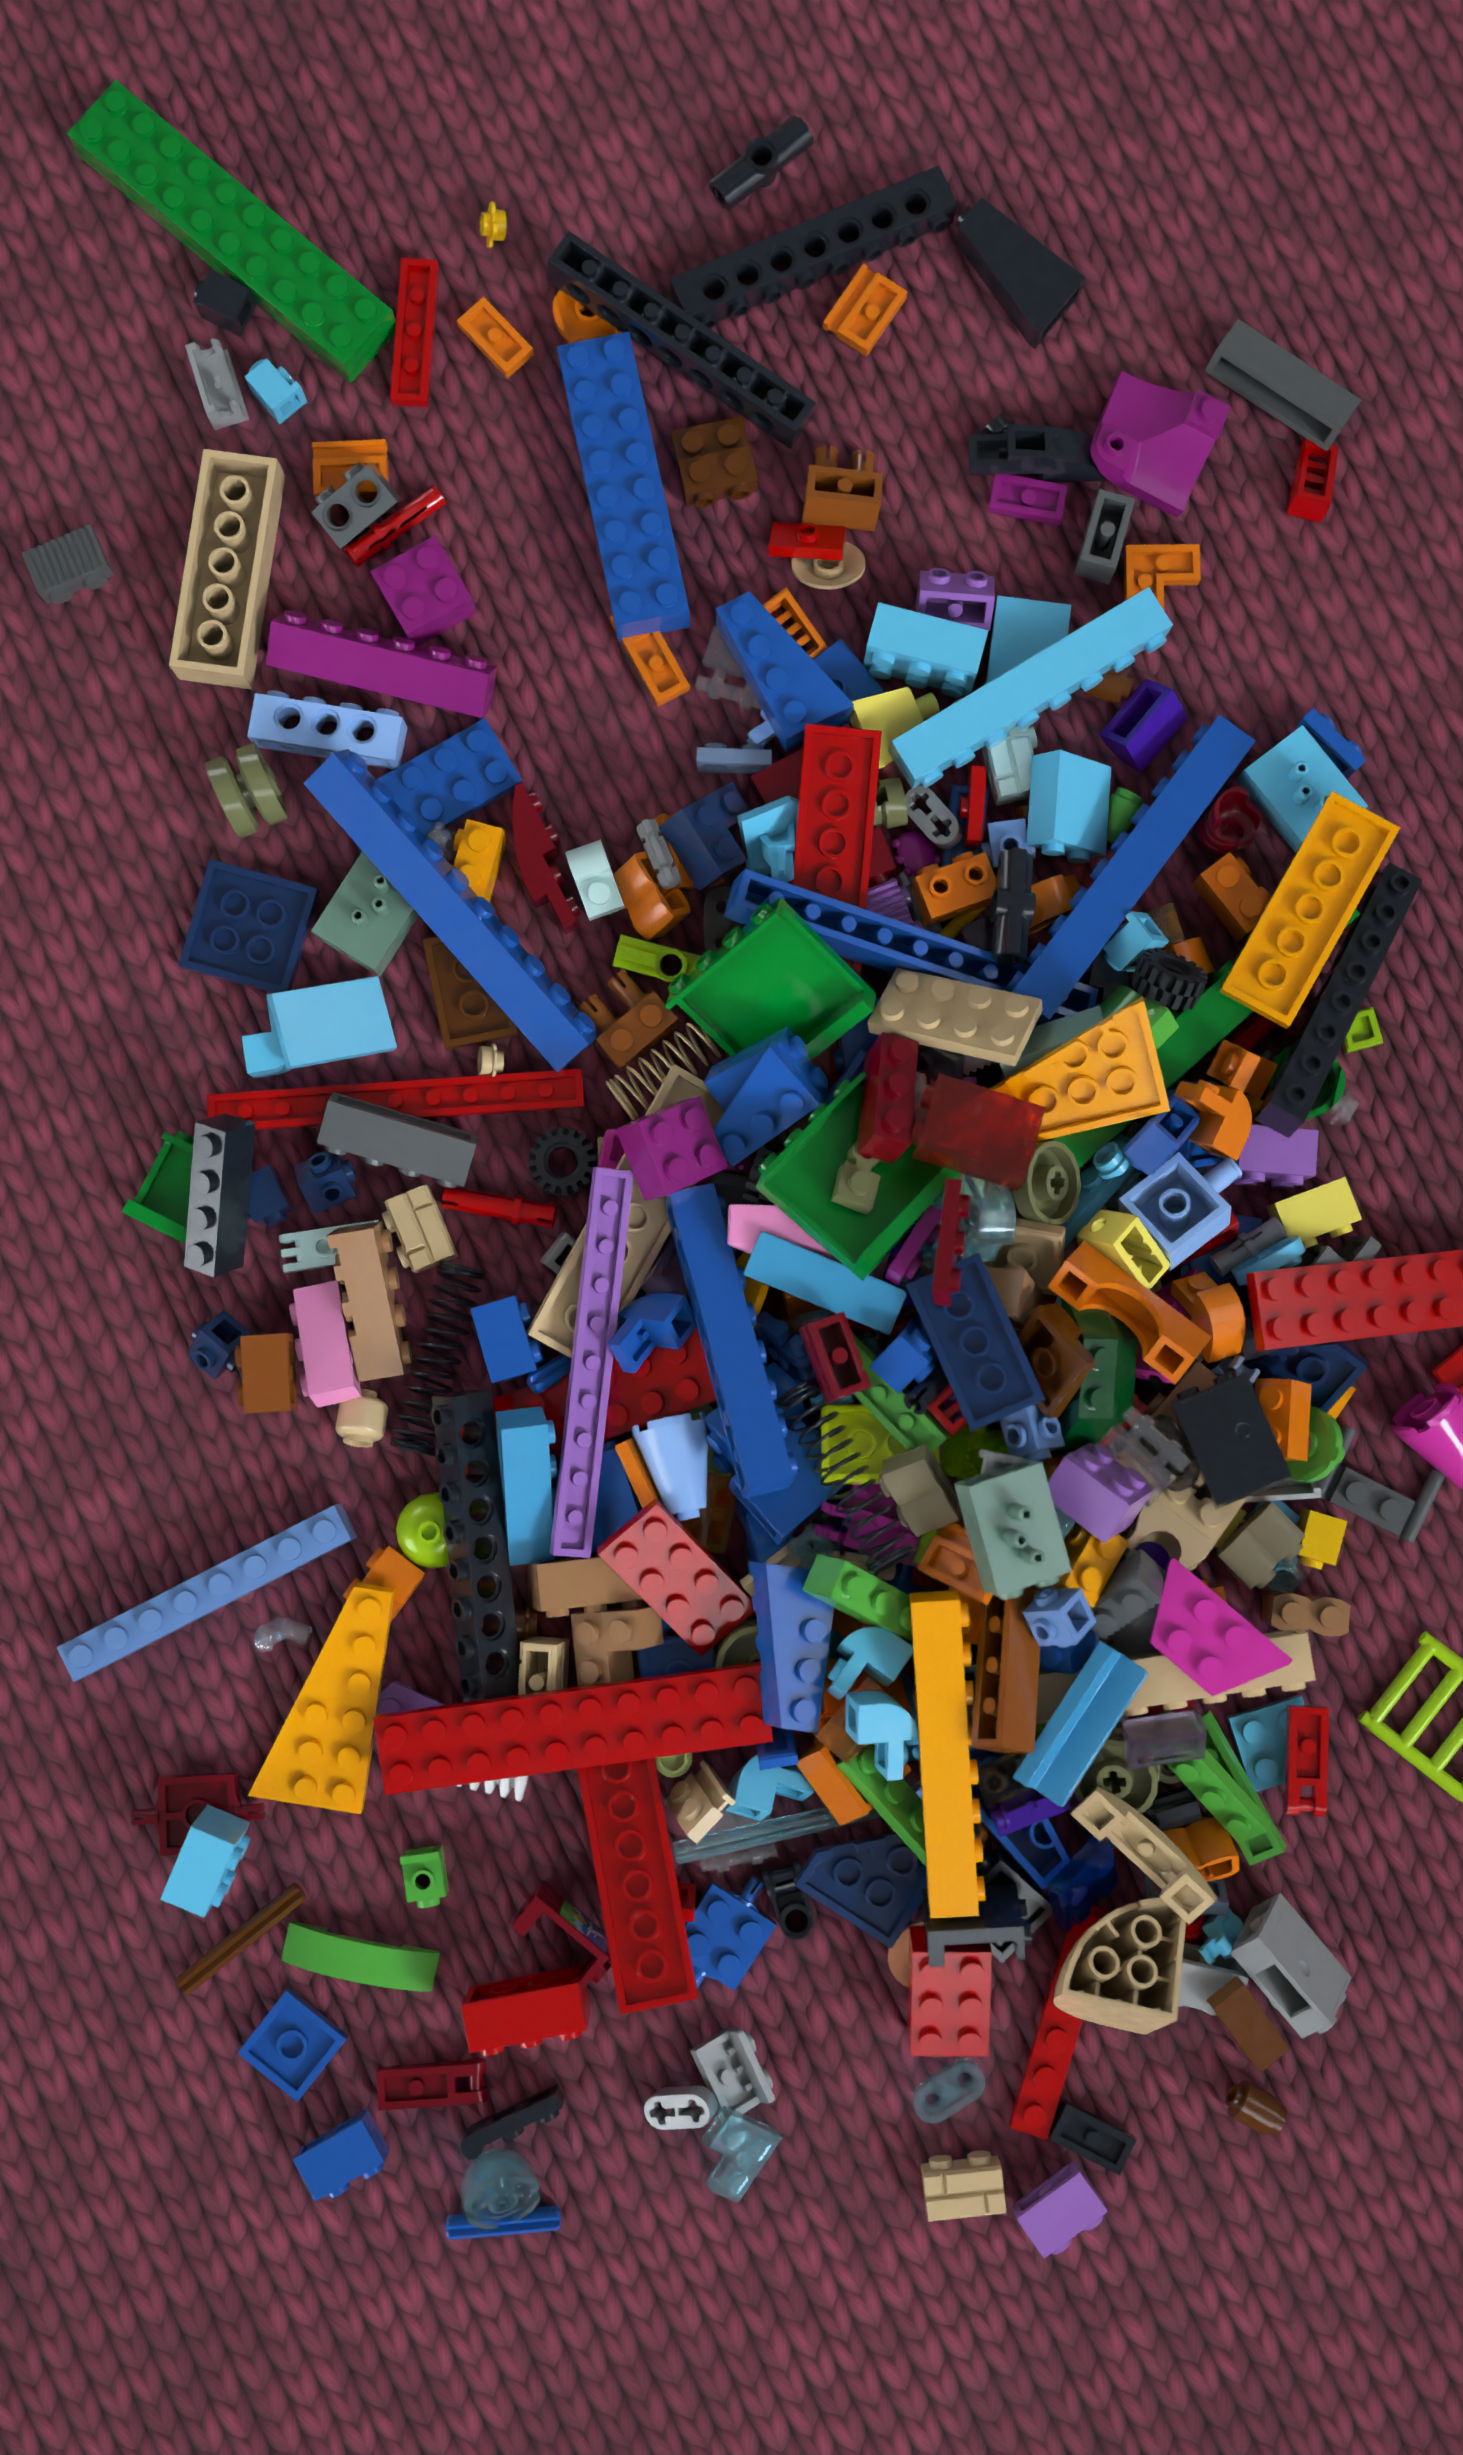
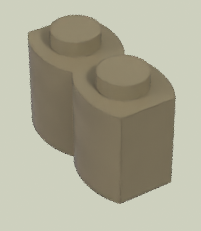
[879,1444,961,1536]
[1213,1501,1305,1589]

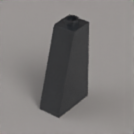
[955,198,1086,349]

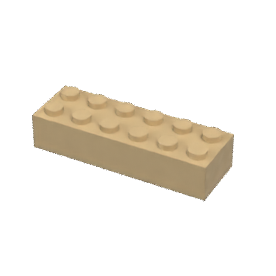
[169,449,286,689]

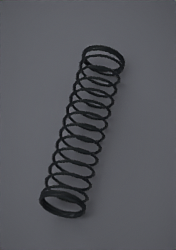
[389,1261,486,1456]
[776,1378,915,1575]

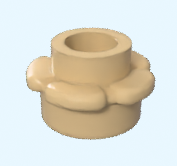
[477,1043,504,1077]

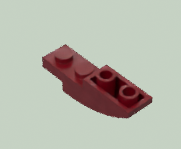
[512,782,581,934]

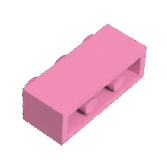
[289,1280,362,1408]

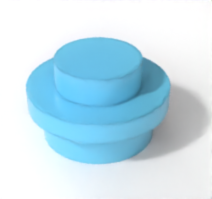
[1093,1142,1129,1179]

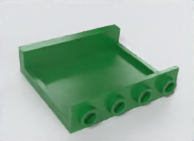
[665,896,876,1060]
[755,1071,969,1281]

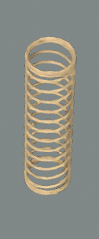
[606,1023,721,1120]

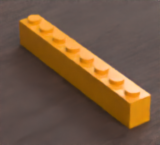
[909,1590,985,1918]

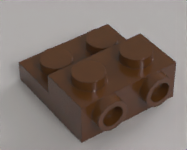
[671,416,758,508]
[1017,1303,1097,1419]

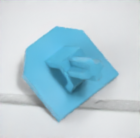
[737,795,798,883]

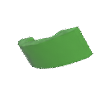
[281,1921,440,1992]

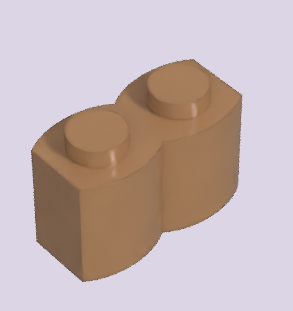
[1261,1590,1351,1636]

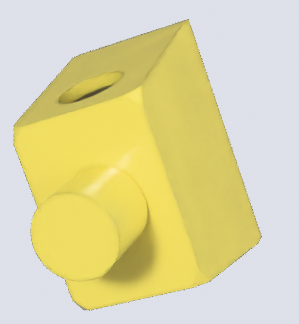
[850,687,940,769]
[1076,1209,1171,1290]

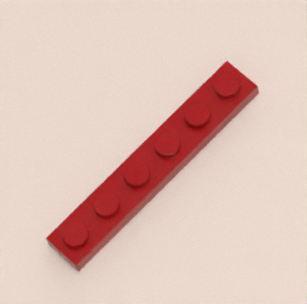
[1009,1899,1112,2140]

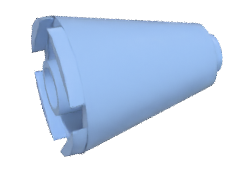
[631,1412,708,1521]

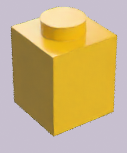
[1297,1509,1348,1570]

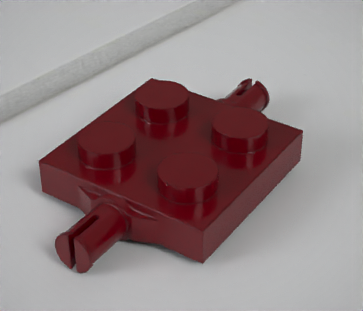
[131,1772,265,1856]

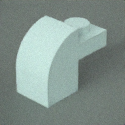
[565,839,625,921]

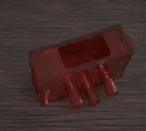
[911,1073,1046,1191]

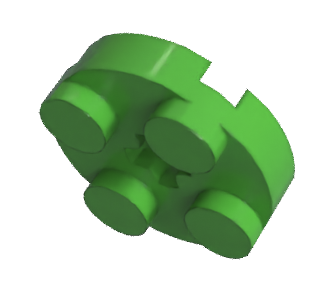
[1286,1406,1345,1483]

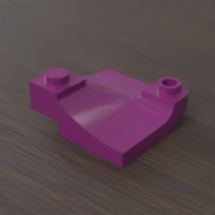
[1090,371,1231,518]

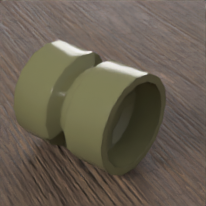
[873,777,908,829]

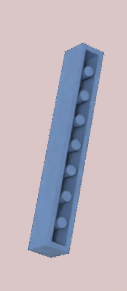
[57,1503,358,1682]

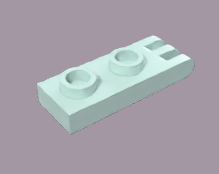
[279,1220,379,1273]

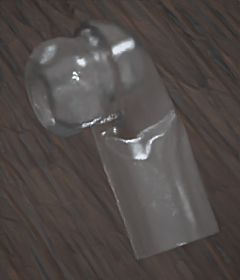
[254,1616,313,1652]

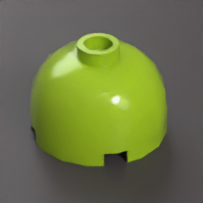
[396,1492,449,1569]

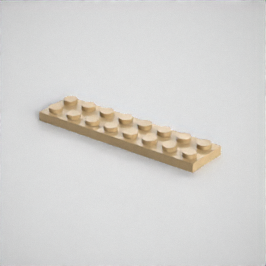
[526,1065,724,1358]

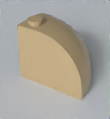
[1053,1898,1186,2035]

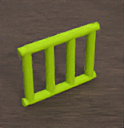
[1357,1631,1463,1803]

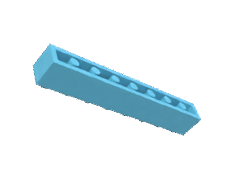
[889,587,1173,789]

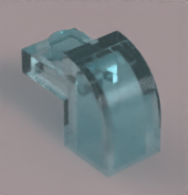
[957,1172,1016,1262]

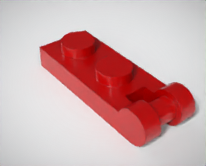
[1283,1705,1329,1816]

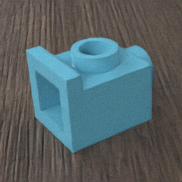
[244,358,307,425]
[1103,911,1169,972]

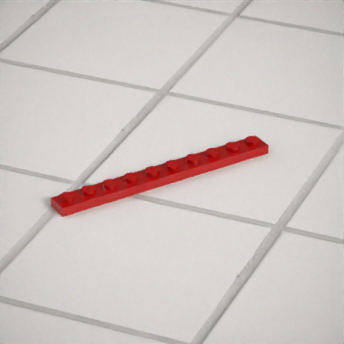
[206,1068,585,1131]

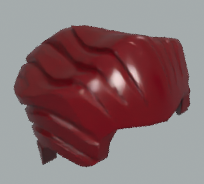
[1196,786,1263,855]

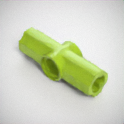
[613,934,702,982]

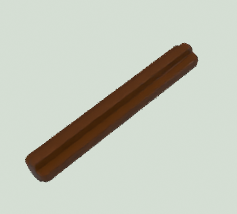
[176,1883,306,1995]

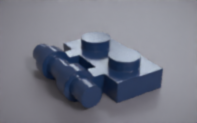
[755,1310,820,1399]

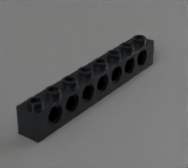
[670,165,957,329]
[547,231,816,449]
[1255,862,1422,1138]
[431,1390,520,1702]

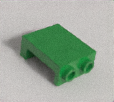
[122,1130,194,1244]

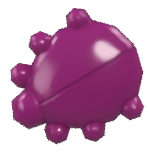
[891,831,942,877]

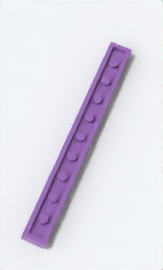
[549,1167,634,1558]

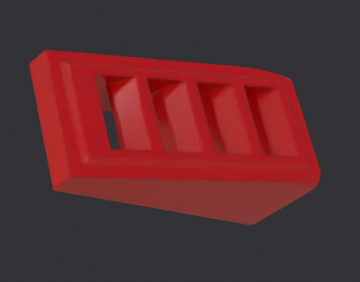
[1287,438,1339,522]

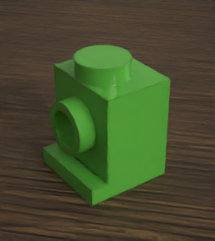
[400,1845,449,1908]

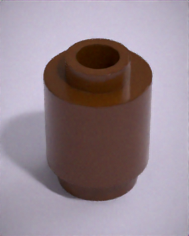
[1079,667,1134,704]
[1225,2080,1287,2136]

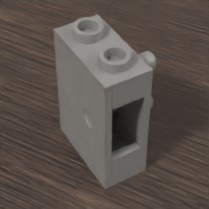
[1230,1893,1352,2038]

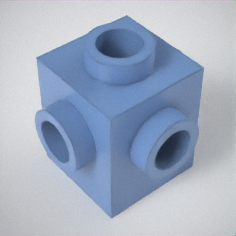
[980,818,1036,875]
[1000,1404,1065,1462]
[1022,1586,1097,1648]

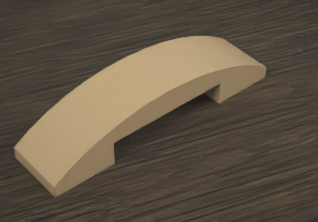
[1071,1787,1217,1924]

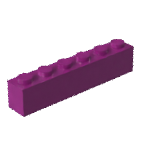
[266,611,497,718]

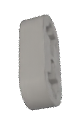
[905,785,963,849]
[644,2085,718,2130]

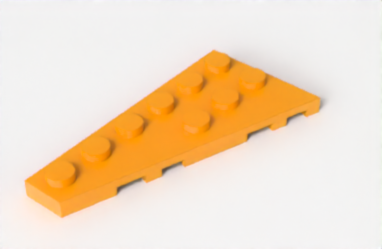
[935,996,1170,1161]
[248,1582,395,1814]

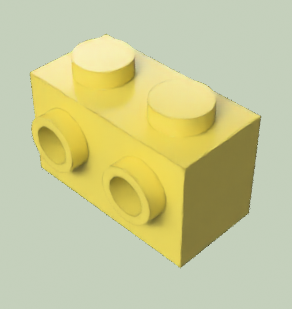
[1266,1177,1362,1249]

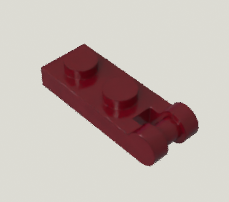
[376,2058,488,2111]

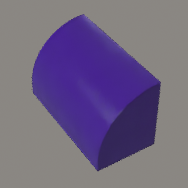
[1099,679,1188,773]

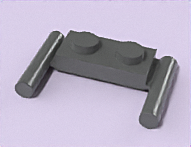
[1317,1424,1445,1544]

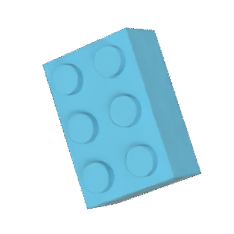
[863,602,988,698]

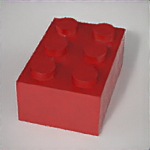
[907,1926,992,2056]
[461,1964,591,2056]

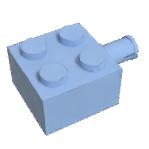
[1119,1152,1242,1271]

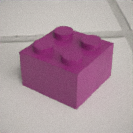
[370,535,477,646]
[615,1095,728,1201]

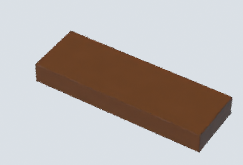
[1206,1976,1290,2073]

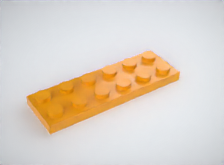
[1219,791,1400,1029]

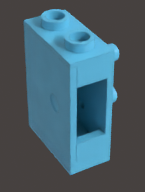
[1236,725,1368,853]

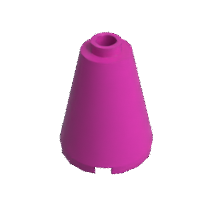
[1391,1383,1463,1490]

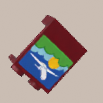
[511,1881,611,1989]

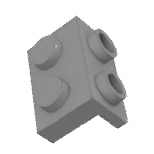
[690,2026,775,2123]

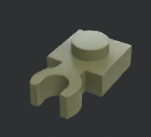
[831,1141,881,1215]

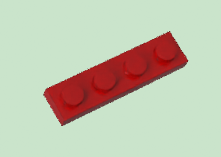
[390,258,439,408]

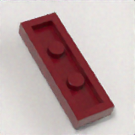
[932,1178,970,1306]

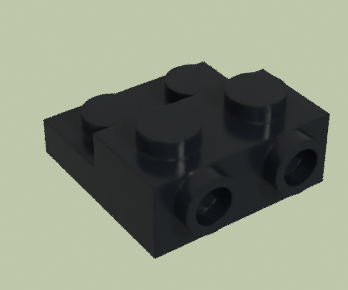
[976,1847,1057,1963]

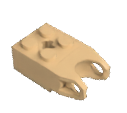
[1123,1447,1248,1571]

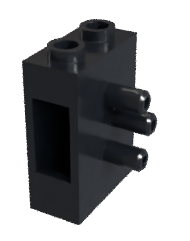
[1171,1371,1292,1509]

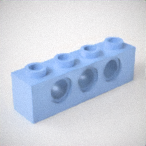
[247,691,407,769]

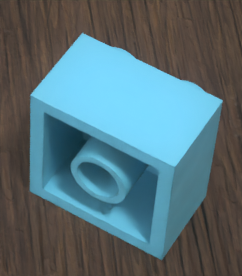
[160,1805,251,1918]

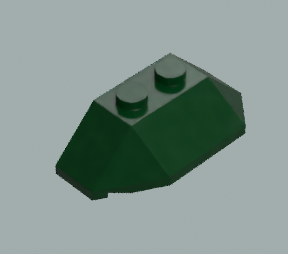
[1053,1298,1138,1452]

